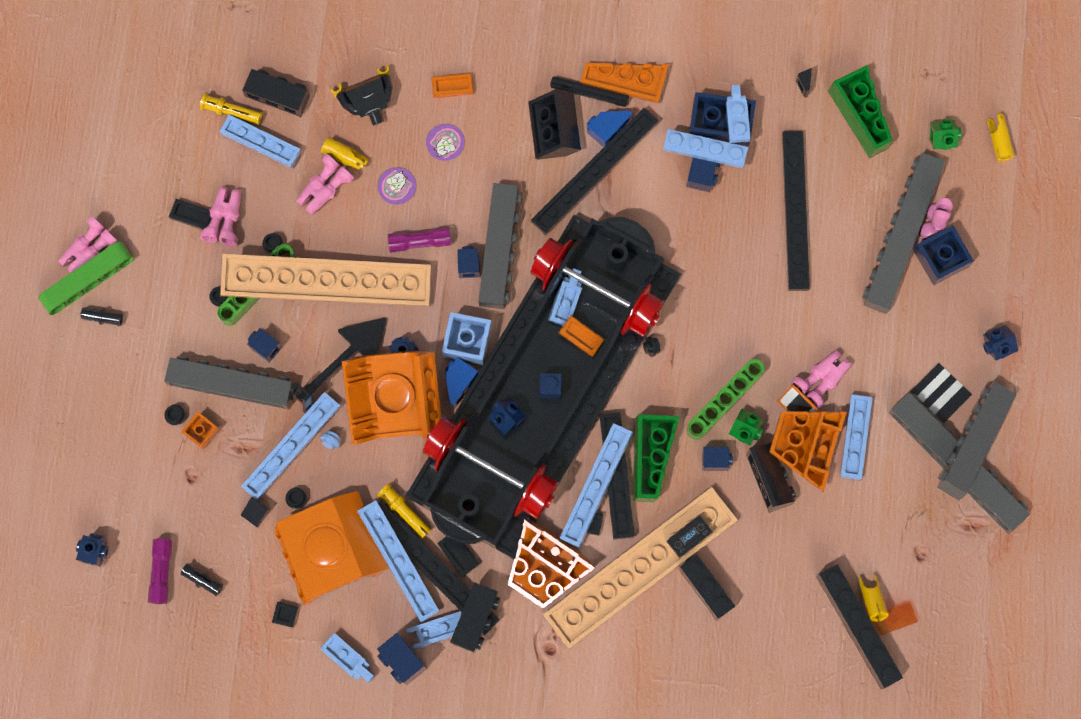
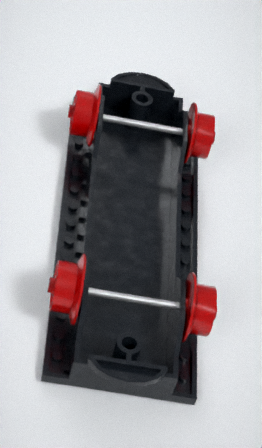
[405,215,681,560]

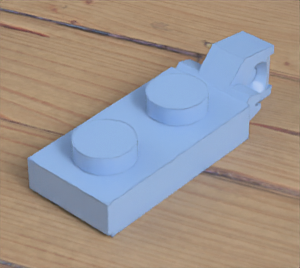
[726,85,750,143]
[548,268,582,326]
[320,633,375,683]

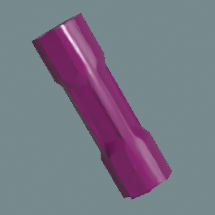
[388,227,451,253]
[148,539,172,604]

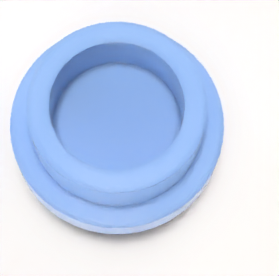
[320,431,341,449]

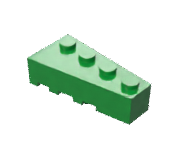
[828,65,893,159]
[633,414,680,503]

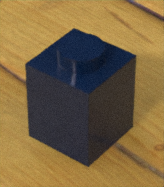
[457,246,480,278]
[247,328,282,363]
[540,373,562,399]
[702,447,733,471]

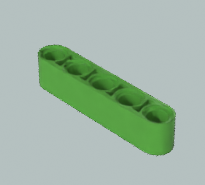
[38,241,134,315]
[217,244,296,326]
[687,359,764,440]

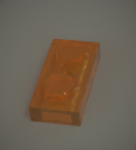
[871,602,918,636]

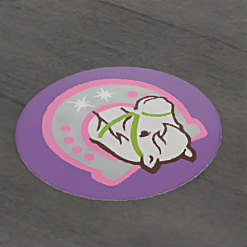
[426,124,465,161]
[378,168,416,205]

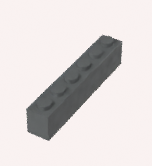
[478,183,522,309]
[164,356,293,410]
[937,381,1016,501]

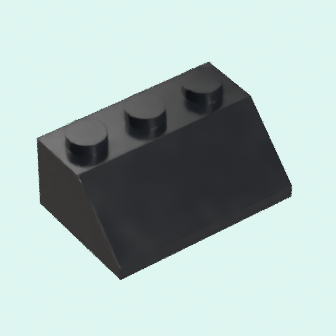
[528,89,581,160]
[746,443,796,513]

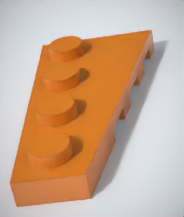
[580,63,669,104]

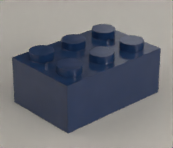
[689,92,756,147]

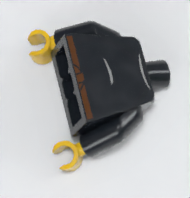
[330,65,393,126]

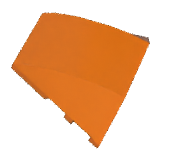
[769,412,847,492]
[508,519,596,608]

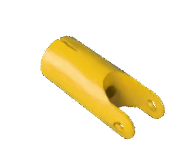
[987,113,1015,162]
[321,137,368,169]
[859,574,888,622]

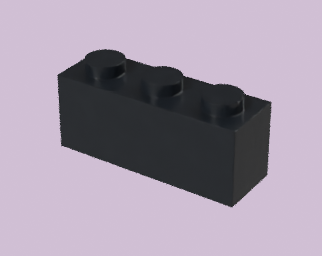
[242,69,310,117]
[678,554,735,621]
[450,582,501,653]

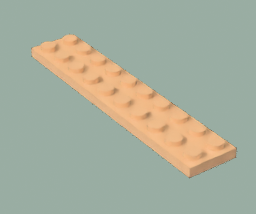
[220,254,431,307]
[543,487,738,649]

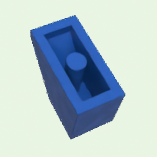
[587,110,632,147]
[445,357,478,409]

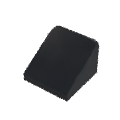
[796,68,812,98]
[241,497,270,528]

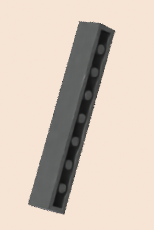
[862,153,945,314]
[889,392,1030,534]

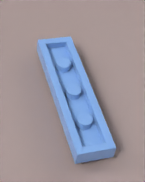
[219,115,301,169]
[663,129,748,169]
[840,394,872,481]

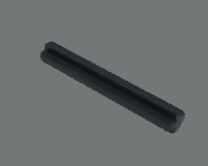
[550,76,629,107]

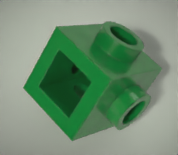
[929,119,962,150]
[728,408,764,446]

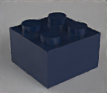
[913,226,974,286]
[377,633,426,685]

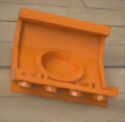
[342,351,441,444]
[274,491,388,605]

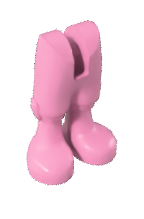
[296,154,354,215]
[200,186,241,247]
[919,198,953,240]
[58,215,118,273]
[791,350,852,409]

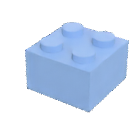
[442,312,492,365]

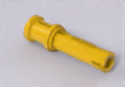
[200,92,263,125]
[377,483,432,539]

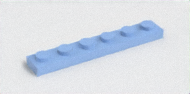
[241,392,341,501]
[560,423,633,548]
[357,500,439,622]

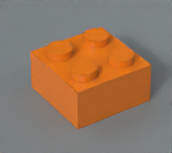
[181,412,220,450]

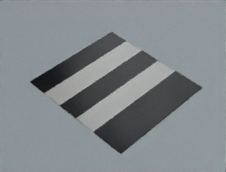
[910,363,972,423]

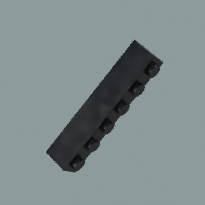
[816,564,903,690]

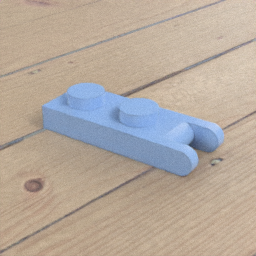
[406,611,461,650]

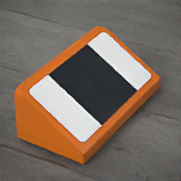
[777,384,821,412]

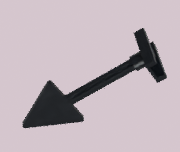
[290,318,386,413]

